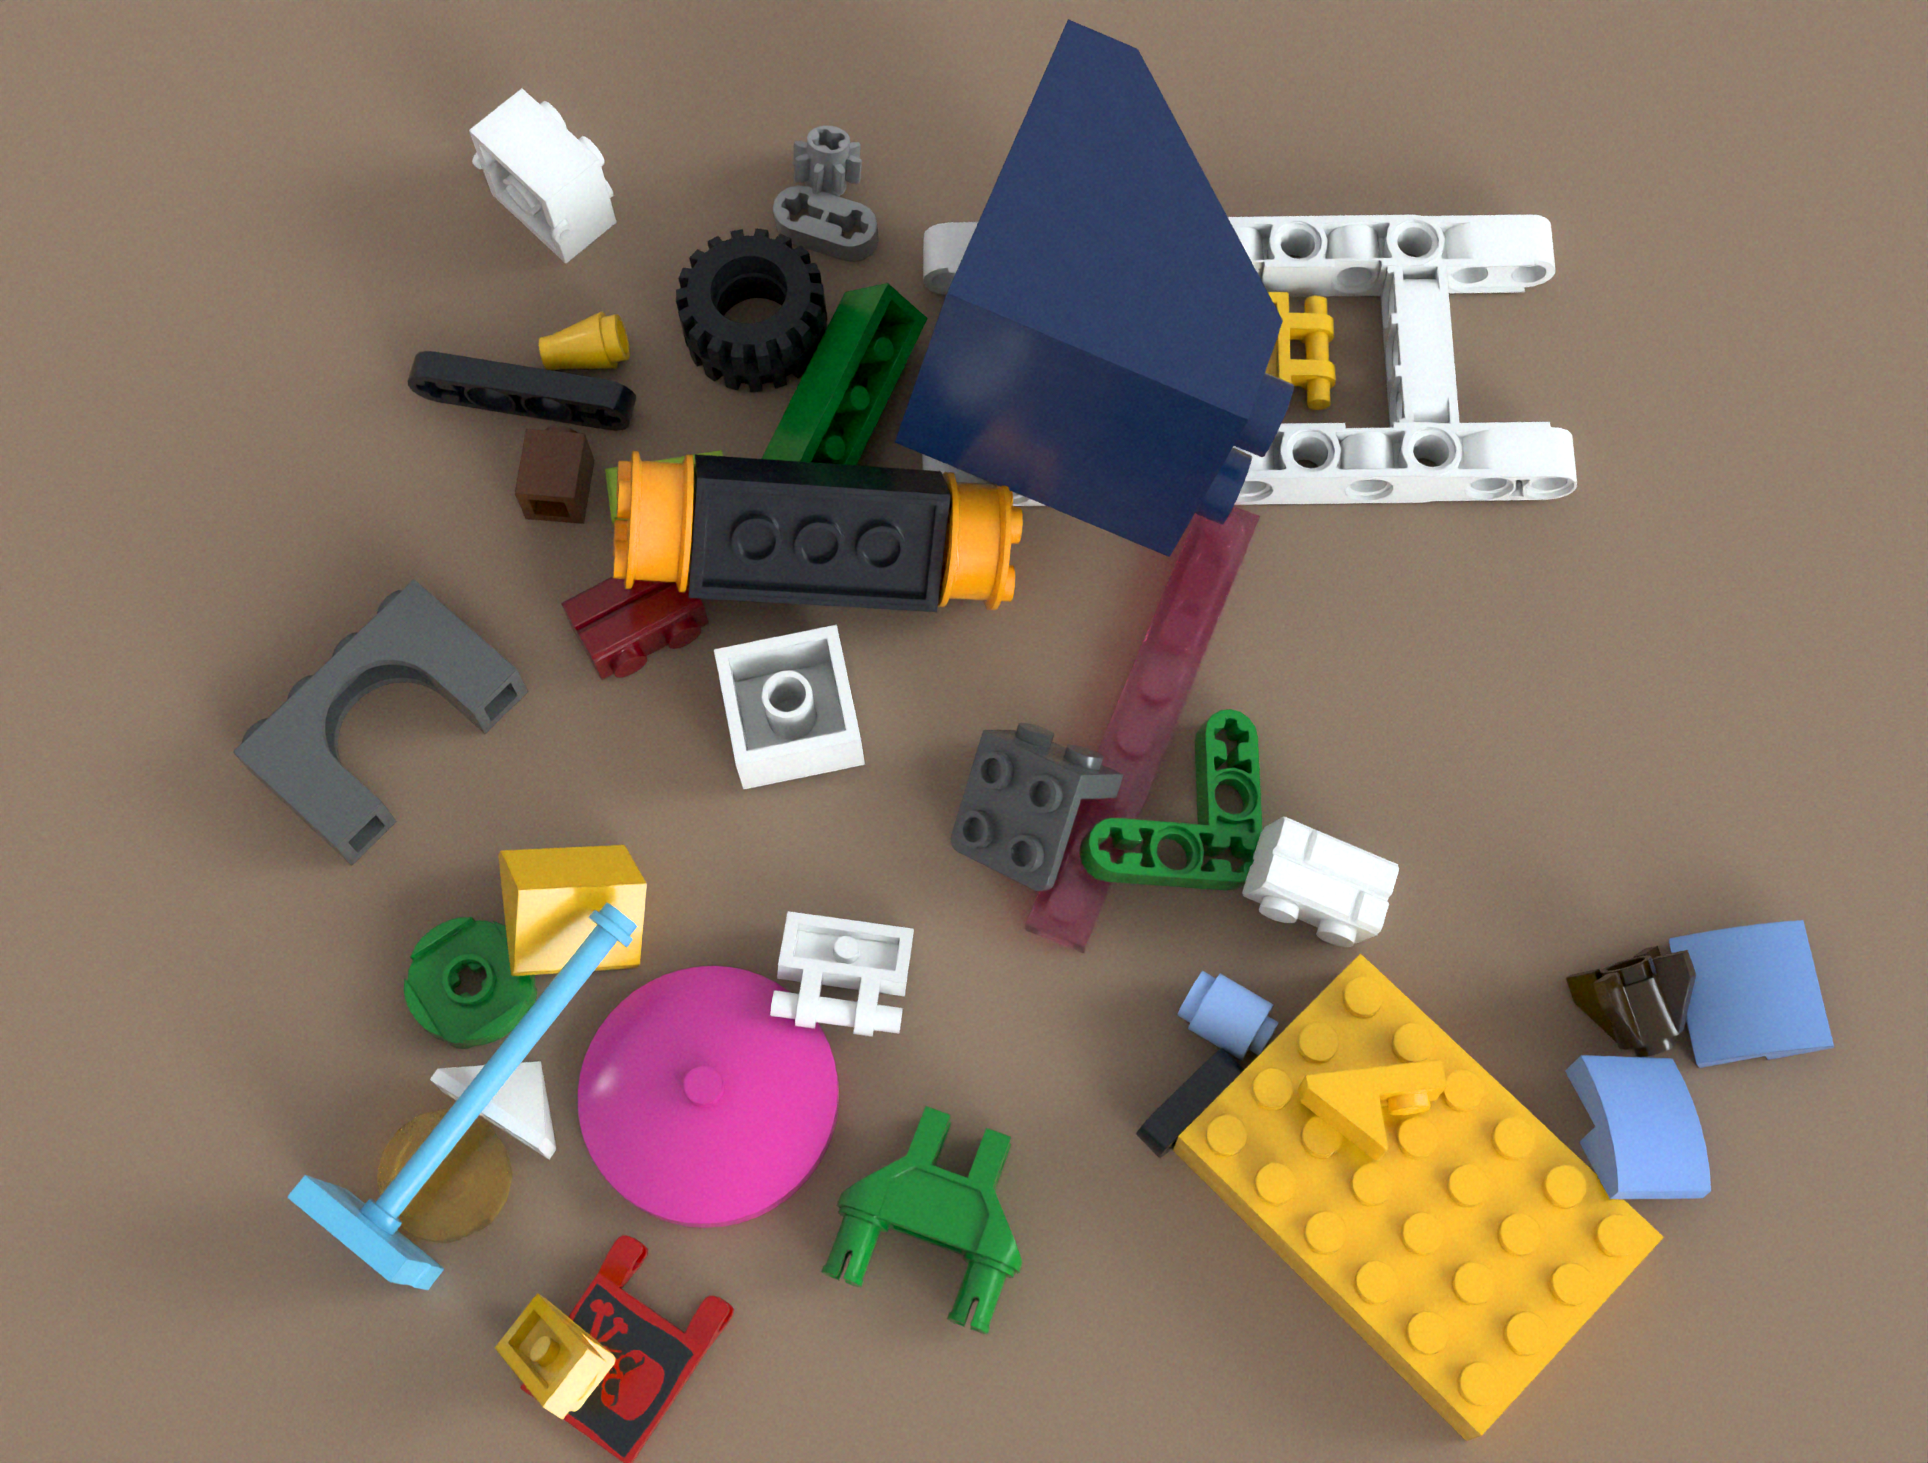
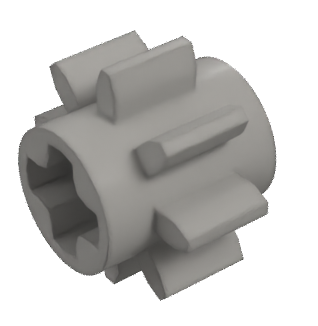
[793,126,862,196]

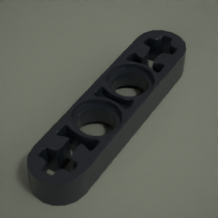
[407,351,636,431]

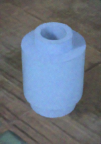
[1177,971,1279,1061]

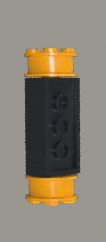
[613,450,1023,612]

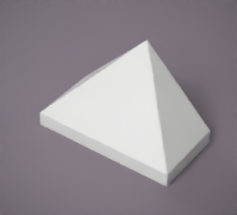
[430,1061,557,1160]

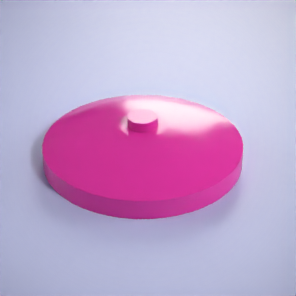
[578,966,839,1228]

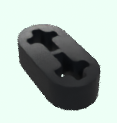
[1136,1048,1244,1158]

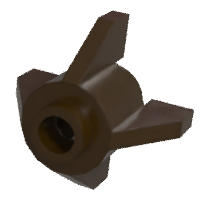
[1566,946,1696,1057]

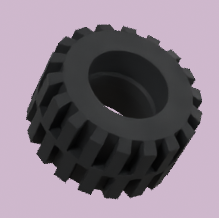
[676,229,828,392]

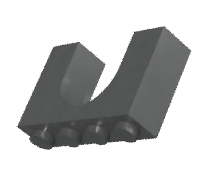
[233,579,529,865]

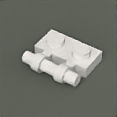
[770,911,914,1037]

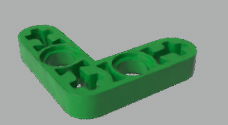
[1079,709,1263,891]

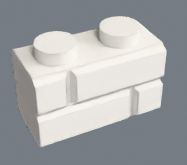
[1242,816,1399,947]

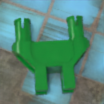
[821,1106,1023,1334]

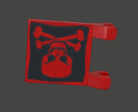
[520,1235,734,1463]

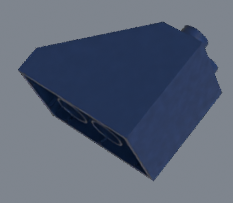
[895,19,1294,557]

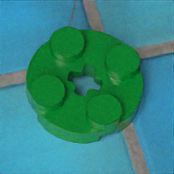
[404,917,537,1049]

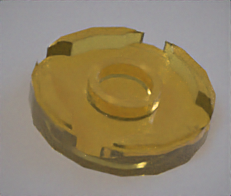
[377,1109,513,1244]

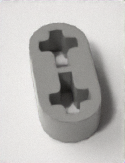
[773,185,879,262]

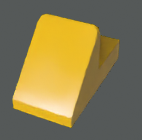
[1298,1059,1447,1160]
[494,1293,616,1420]

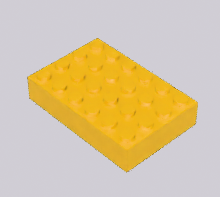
[1173,953,1664,1441]

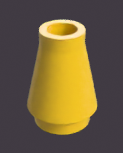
[539,311,630,371]

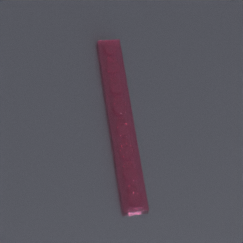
[1025,507,1260,953]

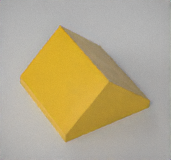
[498,845,647,976]

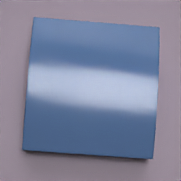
[1669,920,1835,1068]
[1565,1055,1711,1199]

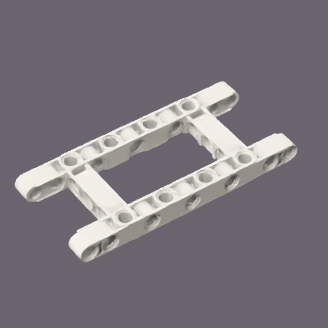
[922,215,1577,506]

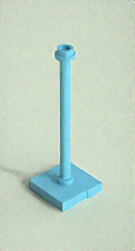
[287,902,637,1290]

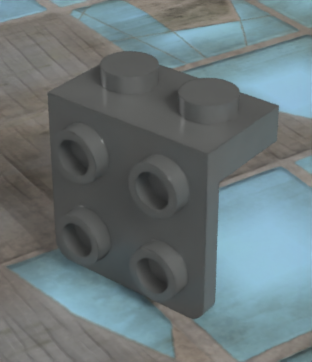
[951,723,1124,891]

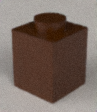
[515,426,595,524]

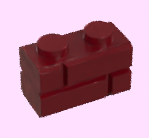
[561,576,709,680]

